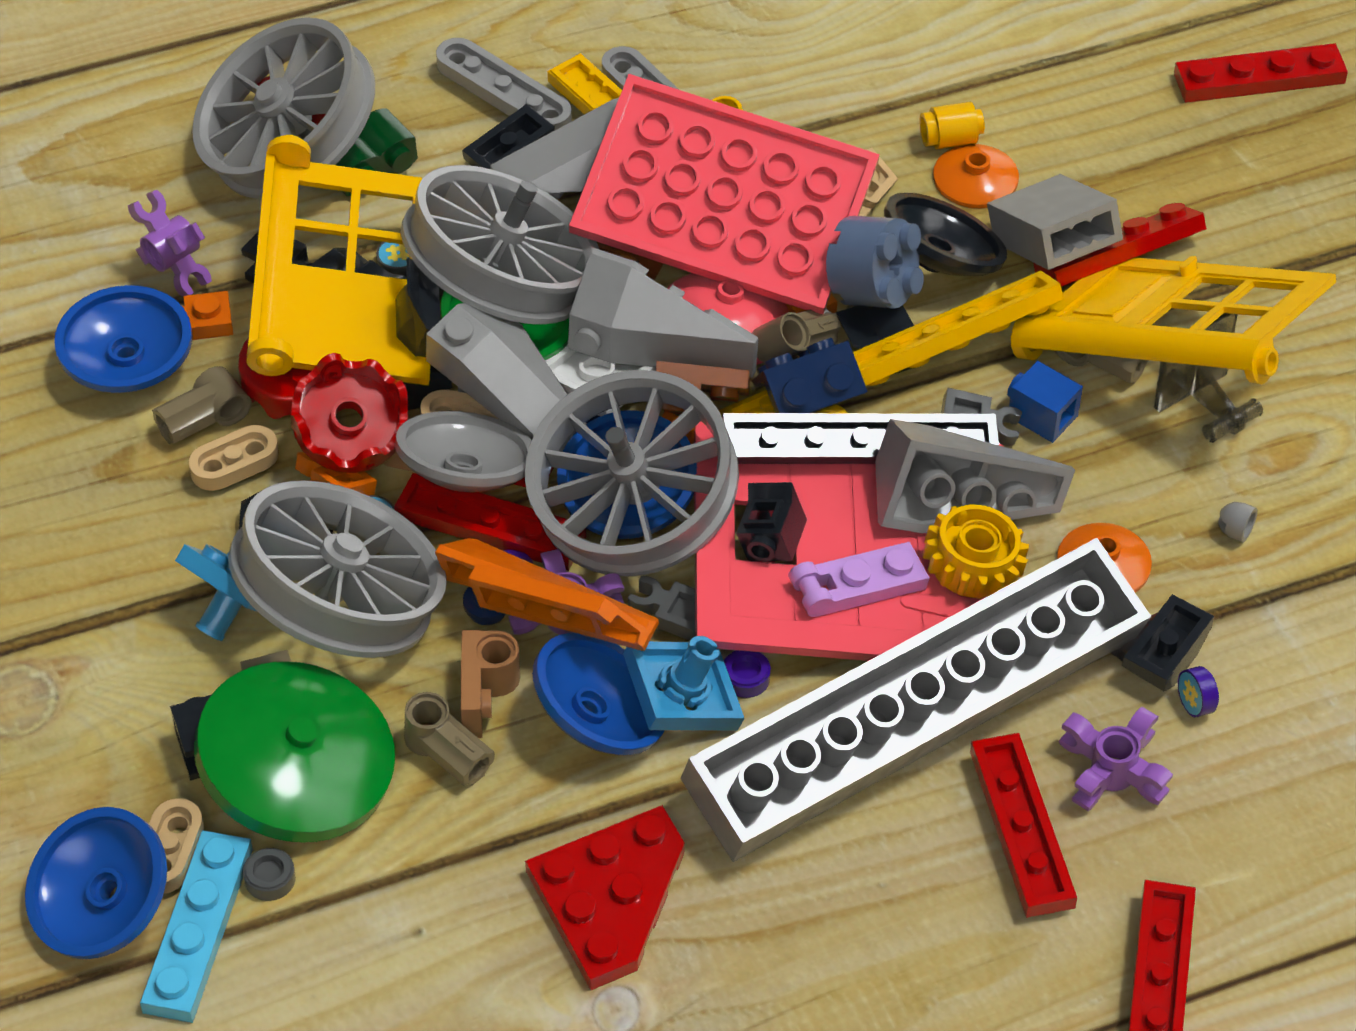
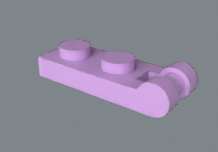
[788,541,930,617]

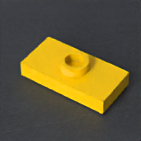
[547,53,622,114]

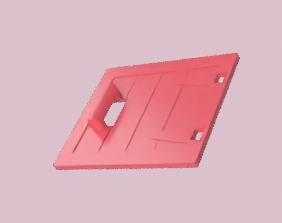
[694,421,1004,661]

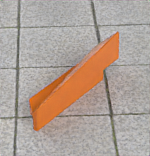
[435,538,659,651]

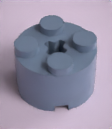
[826,216,924,309]

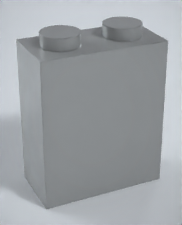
[987,174,1123,270]

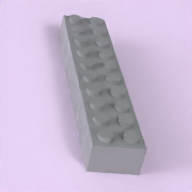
[680,538,1151,862]

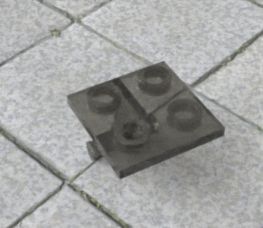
[1154,313,1263,443]

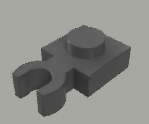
[941,388,1022,446]
[628,576,696,641]

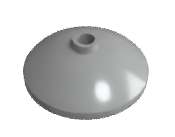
[395,411,531,493]

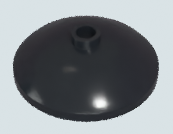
[884,193,1007,276]

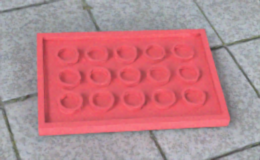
[569,74,880,315]

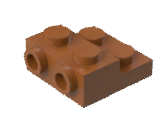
[656,361,751,416]

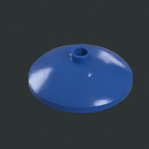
[54,285,192,393]
[557,410,697,539]
[532,633,665,755]
[25,807,167,959]

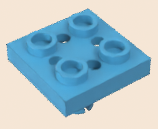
[175,544,257,641]
[623,636,745,731]

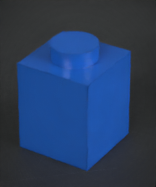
[1007,360,1083,443]

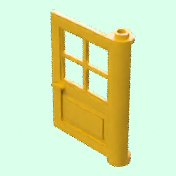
[247,135,430,385]
[1011,256,1336,385]

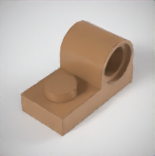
[461,630,521,738]

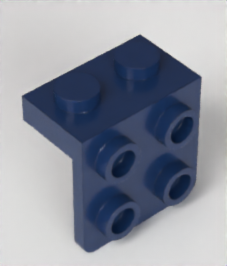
[750,338,868,413]

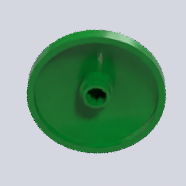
[194,661,395,843]

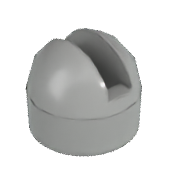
[1218,502,1258,543]

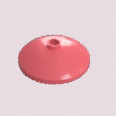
[667,273,789,365]

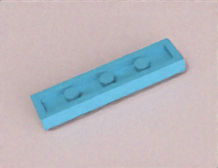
[140,830,253,1023]

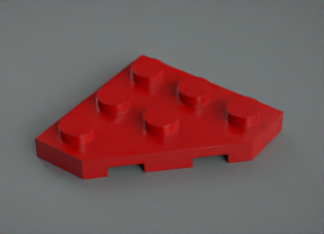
[525,805,685,990]

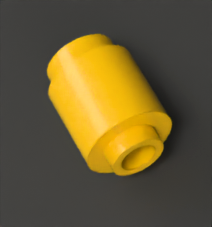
[919,101,985,149]

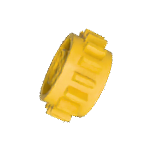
[923,504,1029,599]

